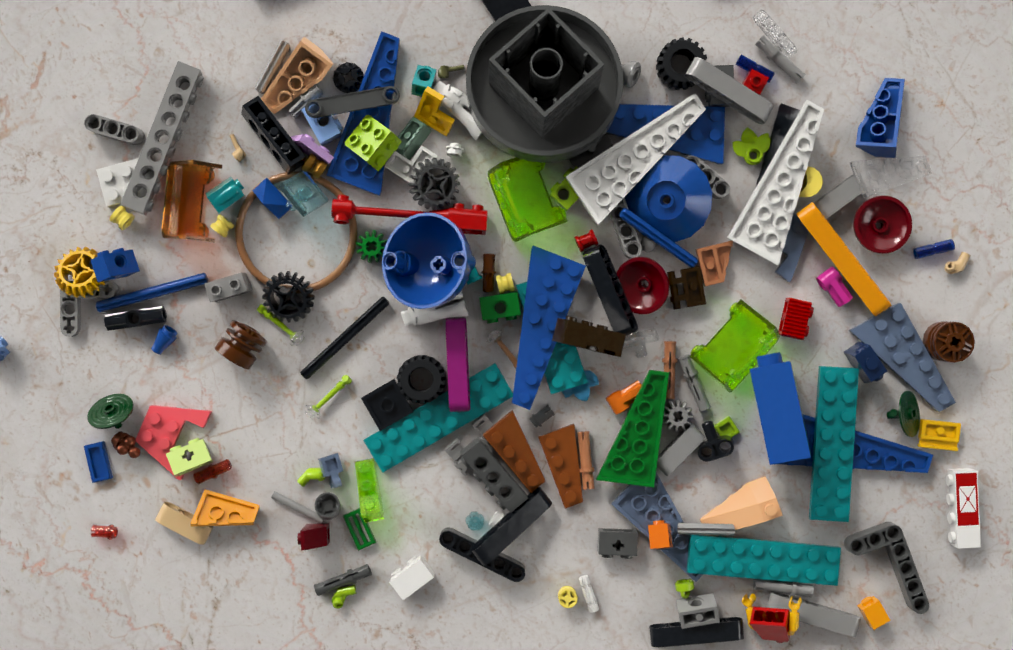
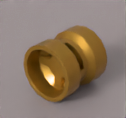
[301,153,328,180]

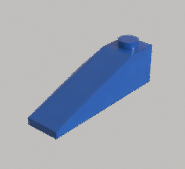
[856,78,905,158]

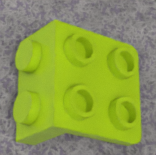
[345,115,402,172]

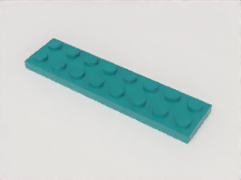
[363,363,513,473]
[809,366,859,522]
[686,535,841,586]

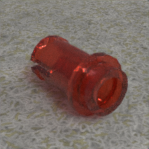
[91,524,118,540]

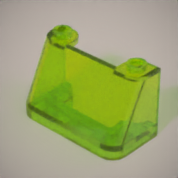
[488,157,568,242]
[689,299,780,393]

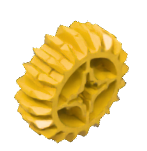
[53,247,105,298]

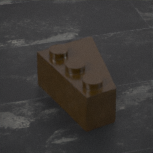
[552,316,626,357]

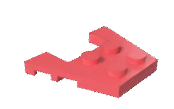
[136,405,212,480]

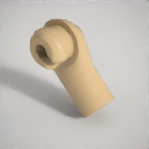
[944,252,971,274]

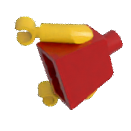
[742,593,802,643]

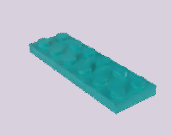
[516,282,588,394]

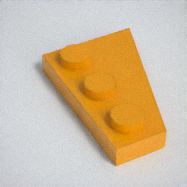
[190,489,260,527]

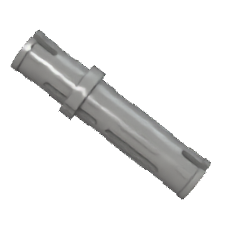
[755,35,806,84]
[678,354,711,412]
[754,579,814,598]

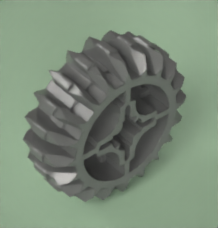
[408,157,460,210]

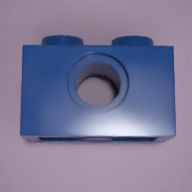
[90,248,140,282]

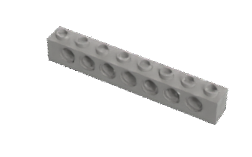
[120,61,204,216]

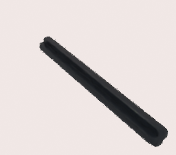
[300,297,389,379]

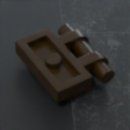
[667,266,706,310]

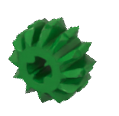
[356,230,387,263]

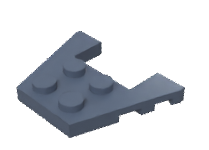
[741,213,809,282]

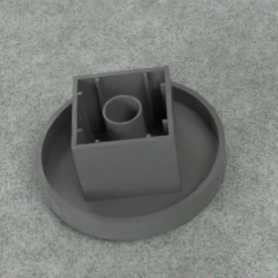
[466,5,623,163]

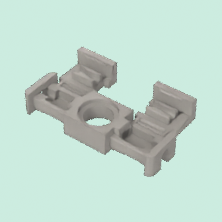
[445,413,494,476]

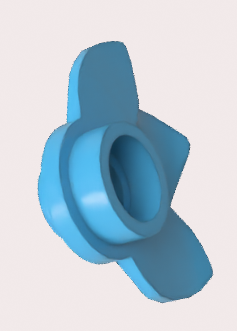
[562,370,599,401]

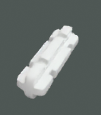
[579,575,599,613]

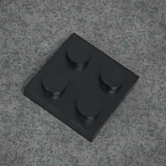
[361,378,413,431]

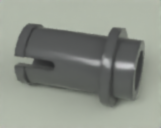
[529,405,555,428]

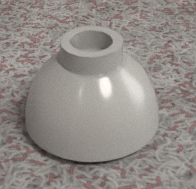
[621,61,641,88]

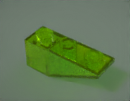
[355,458,384,523]

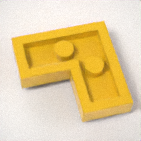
[414,87,455,137]

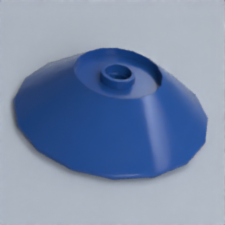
[625,155,713,242]

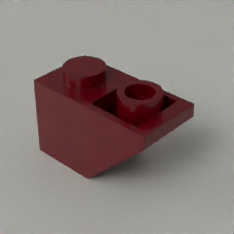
[297,523,330,550]

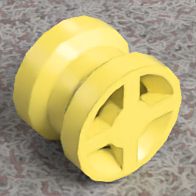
[109,206,135,230]
[210,214,235,238]
[496,273,515,294]
[558,586,578,608]

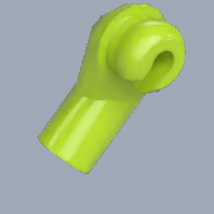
[297,468,326,487]
[332,585,357,609]

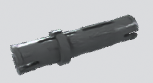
[314,564,372,596]

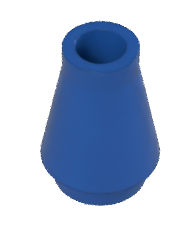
[151,325,177,355]

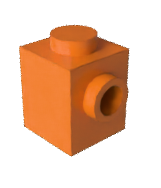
[648,520,673,550]

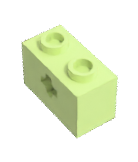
[166,438,213,477]

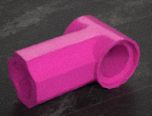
[816,266,853,307]

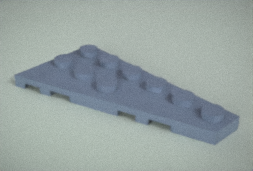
[849,303,956,412]
[611,473,703,582]

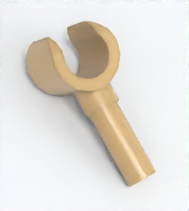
[230,134,246,162]

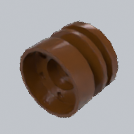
[215,320,267,370]
[922,321,975,363]

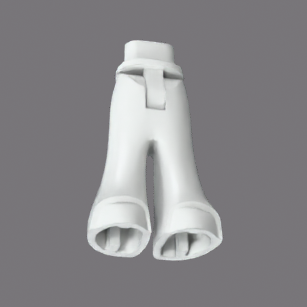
[433,81,483,141]
[401,291,470,326]

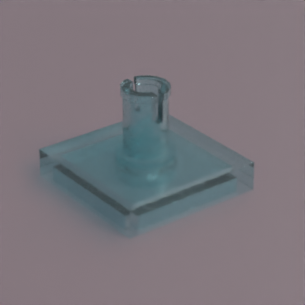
[278,171,329,217]

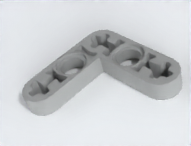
[60,281,119,337]

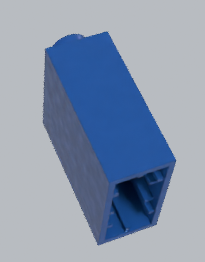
[750,352,811,465]

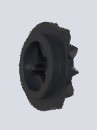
[333,62,364,93]

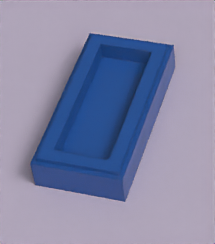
[84,441,113,483]

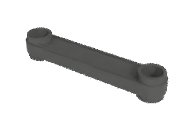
[305,86,400,118]

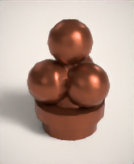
[111,431,140,458]

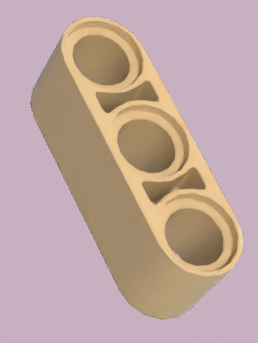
[155,502,213,545]

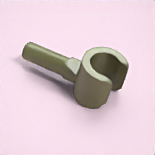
[438,65,465,78]

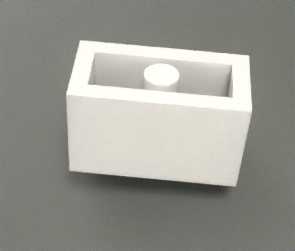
[389,555,435,600]

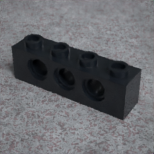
[241,96,306,175]

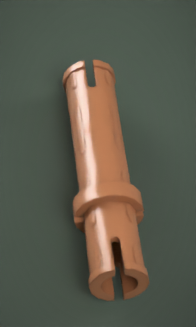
[662,341,678,399]
[577,431,595,490]

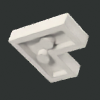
[385,145,438,183]

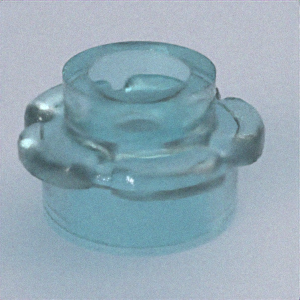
[465,511,484,530]

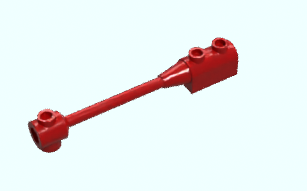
[331,195,487,235]

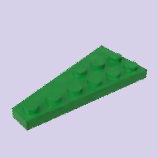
[596,370,669,487]

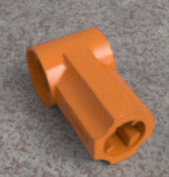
[605,380,641,415]

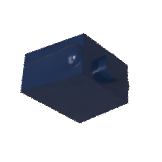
[844,342,888,383]

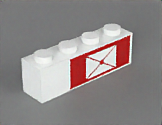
[945,468,981,549]

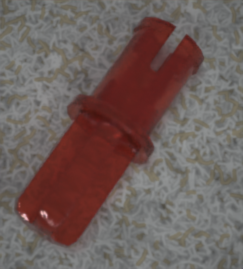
[193,459,232,484]

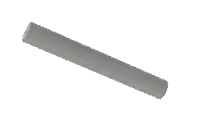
[271,491,325,524]

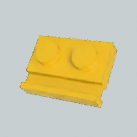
[917,419,961,451]

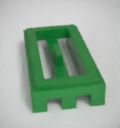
[343,507,376,551]

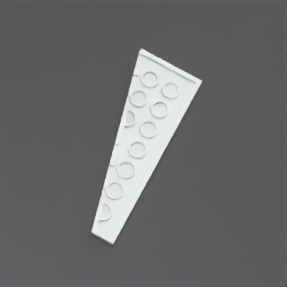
[565,93,706,225]
[727,100,824,265]

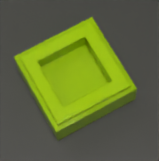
[714,416,740,443]

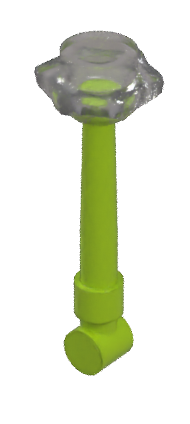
[256,304,305,346]
[305,375,352,419]

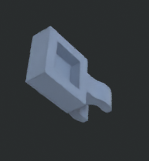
[318,453,343,488]

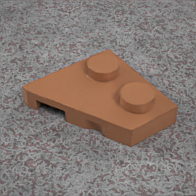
[695,241,733,287]

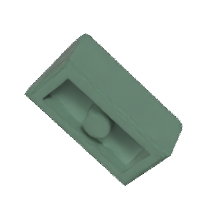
[396,116,431,160]

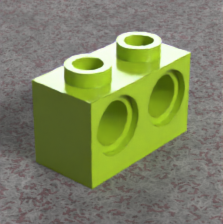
[550,166,578,211]

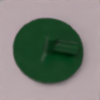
[887,391,920,437]
[87,394,134,429]

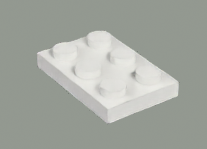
[96,155,164,207]

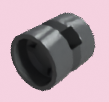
[315,492,341,520]

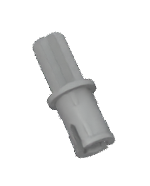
[289,85,323,118]

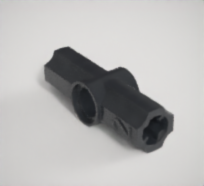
[104,306,167,331]

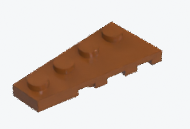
[483,410,545,493]
[538,423,583,509]

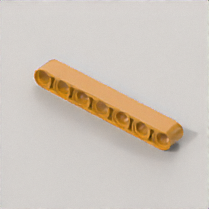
[796,202,892,317]

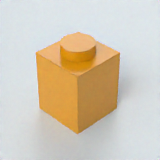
[857,596,891,630]

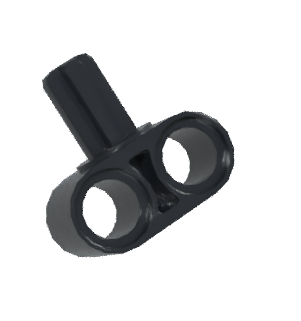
[698,421,734,462]

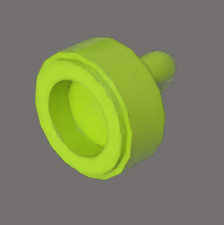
[675,579,695,599]

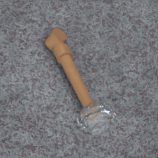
[487,329,517,369]

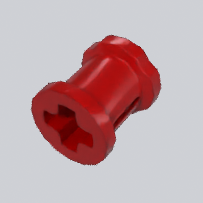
[574,229,598,252]

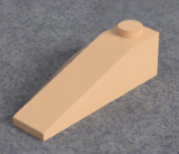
[261,37,333,114]
[700,476,783,536]

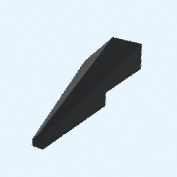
[756,103,800,186]

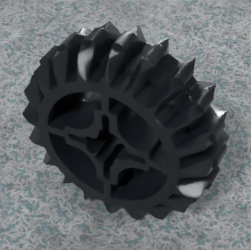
[262,271,315,323]

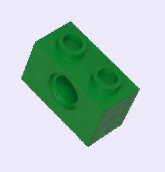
[479,292,521,324]

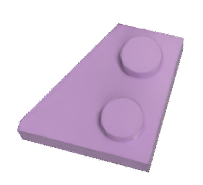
[291,134,334,164]

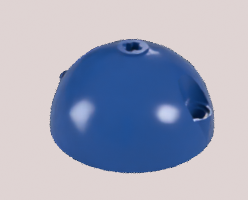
[382,212,476,309]

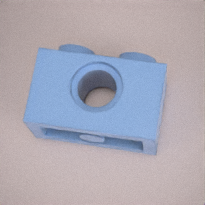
[301,104,343,146]

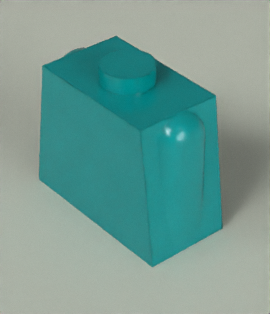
[205,177,244,213]

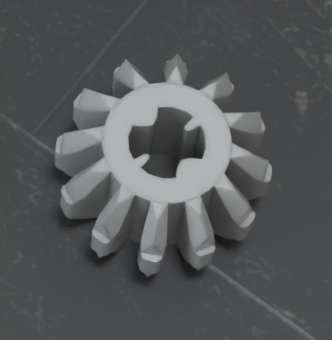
[662,399,694,432]

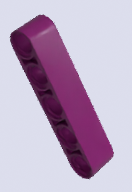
[445,317,470,412]

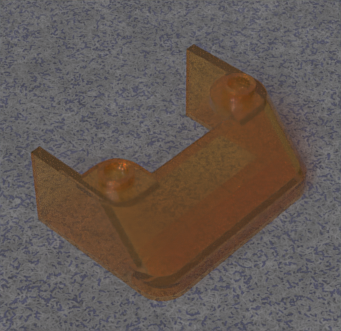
[162,160,222,243]

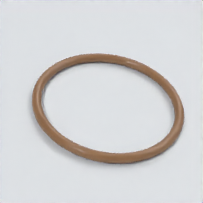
[235,171,357,294]

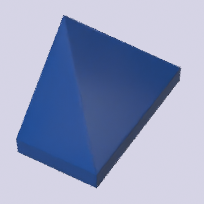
[252,178,293,219]

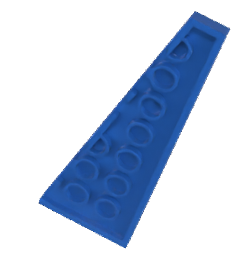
[512,246,586,410]

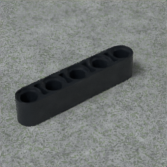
[583,244,638,335]
[471,487,552,565]
[439,527,525,582]
[649,617,744,647]

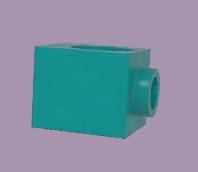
[411,65,437,97]

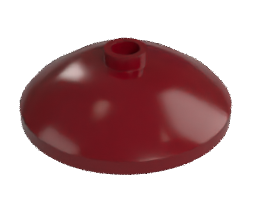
[853,196,912,254]
[616,257,670,314]

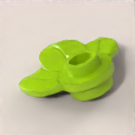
[732,127,770,165]

